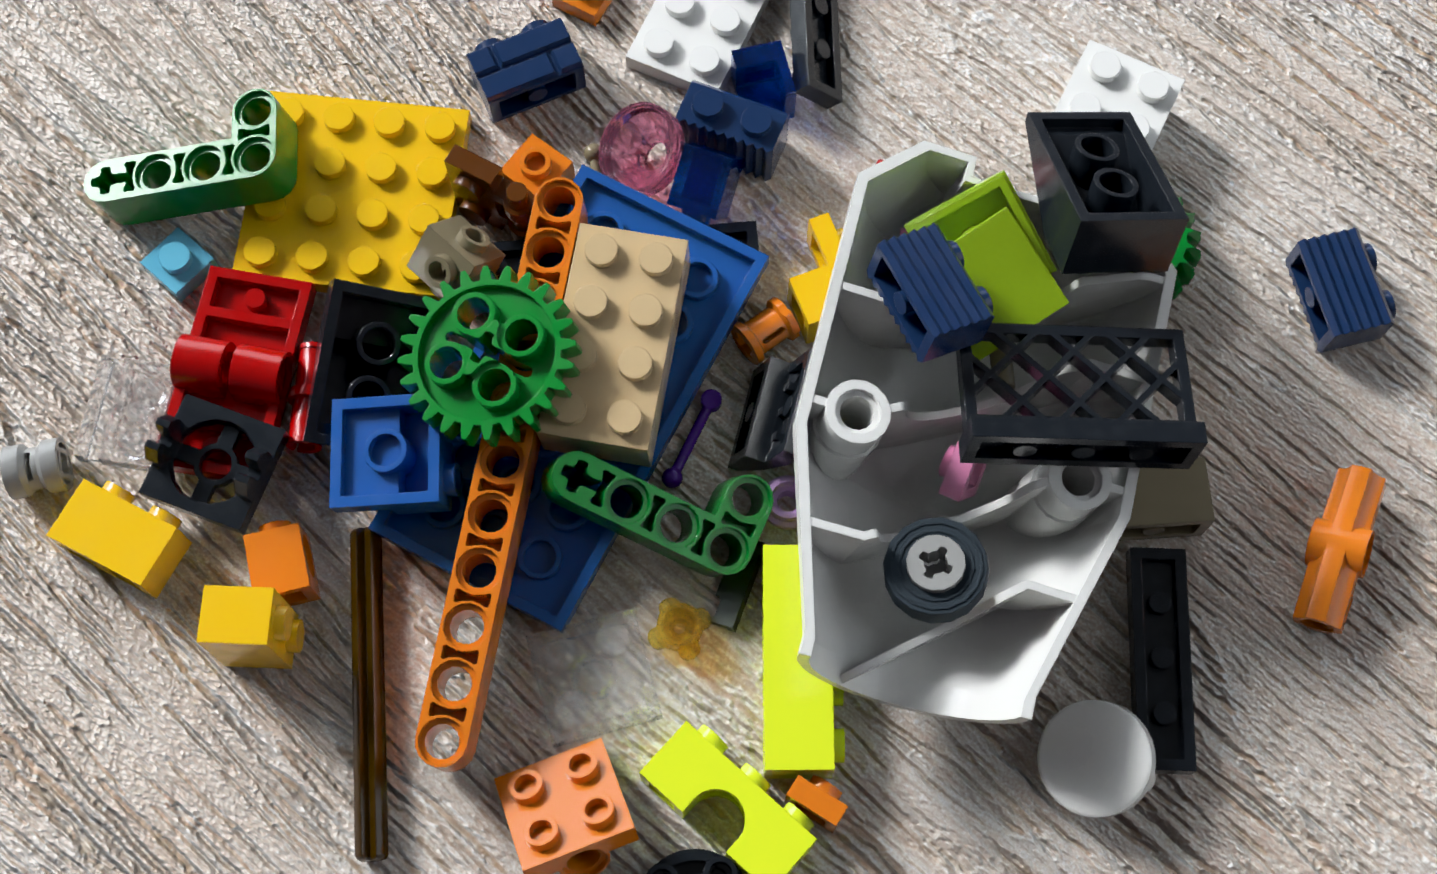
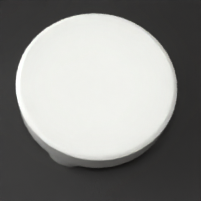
[1037,700,1156,817]

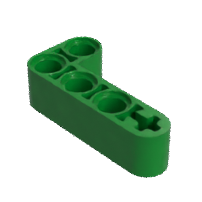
[83,89,298,225]
[541,451,774,577]

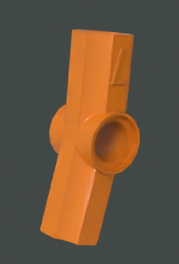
[1293,465,1386,634]

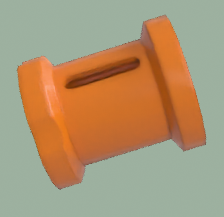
[731,297,800,365]

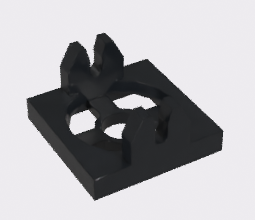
[138,394,290,535]

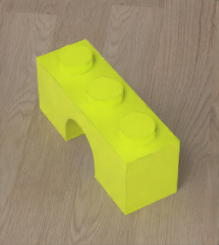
[639,721,817,874]

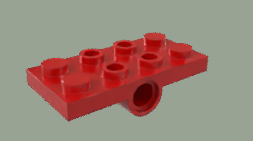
[159,265,317,482]

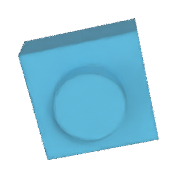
[140,227,219,302]

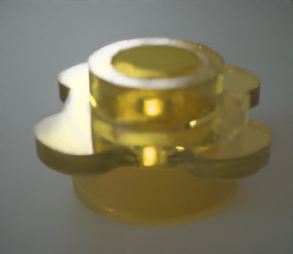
[648,597,711,661]

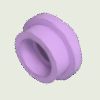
[767,475,797,530]

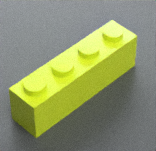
[762,545,845,779]

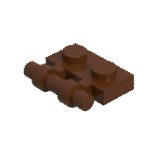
[444,144,534,240]

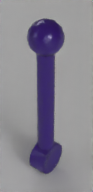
[661,389,722,489]

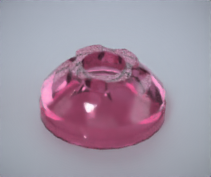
[599,102,685,196]

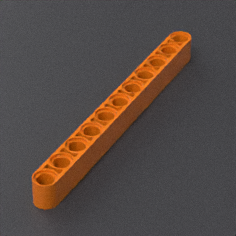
[415,177,588,772]

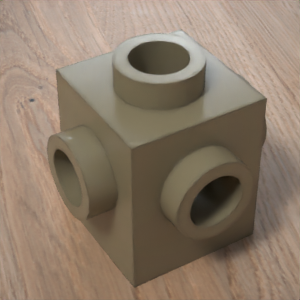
[407,215,506,299]

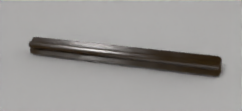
[350,527,389,862]

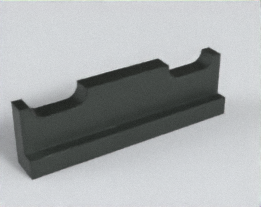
[707,541,766,632]

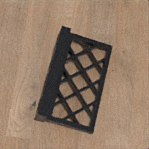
[956,323,1208,469]

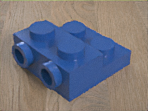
[329,394,463,514]

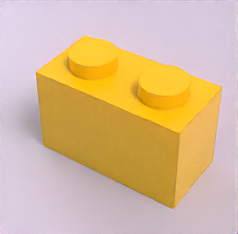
[46,479,192,599]
[196,585,305,669]

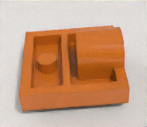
[494,737,639,874]

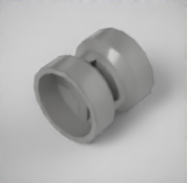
[0,437,74,500]

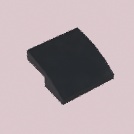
[728,348,812,471]

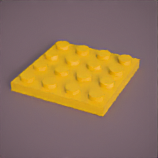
[232,91,472,300]

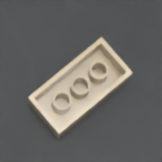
[536,223,691,467]

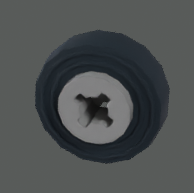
[883,517,989,624]

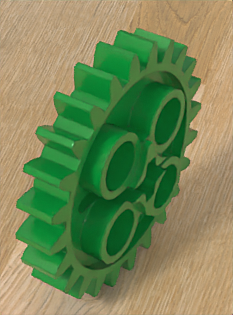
[398,265,582,447]

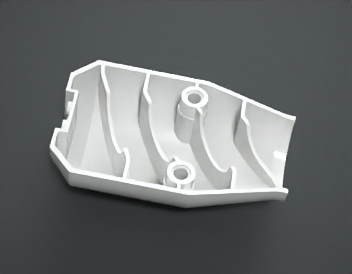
[793,141,1177,724]

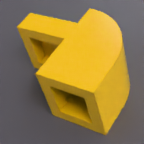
[787,213,843,344]

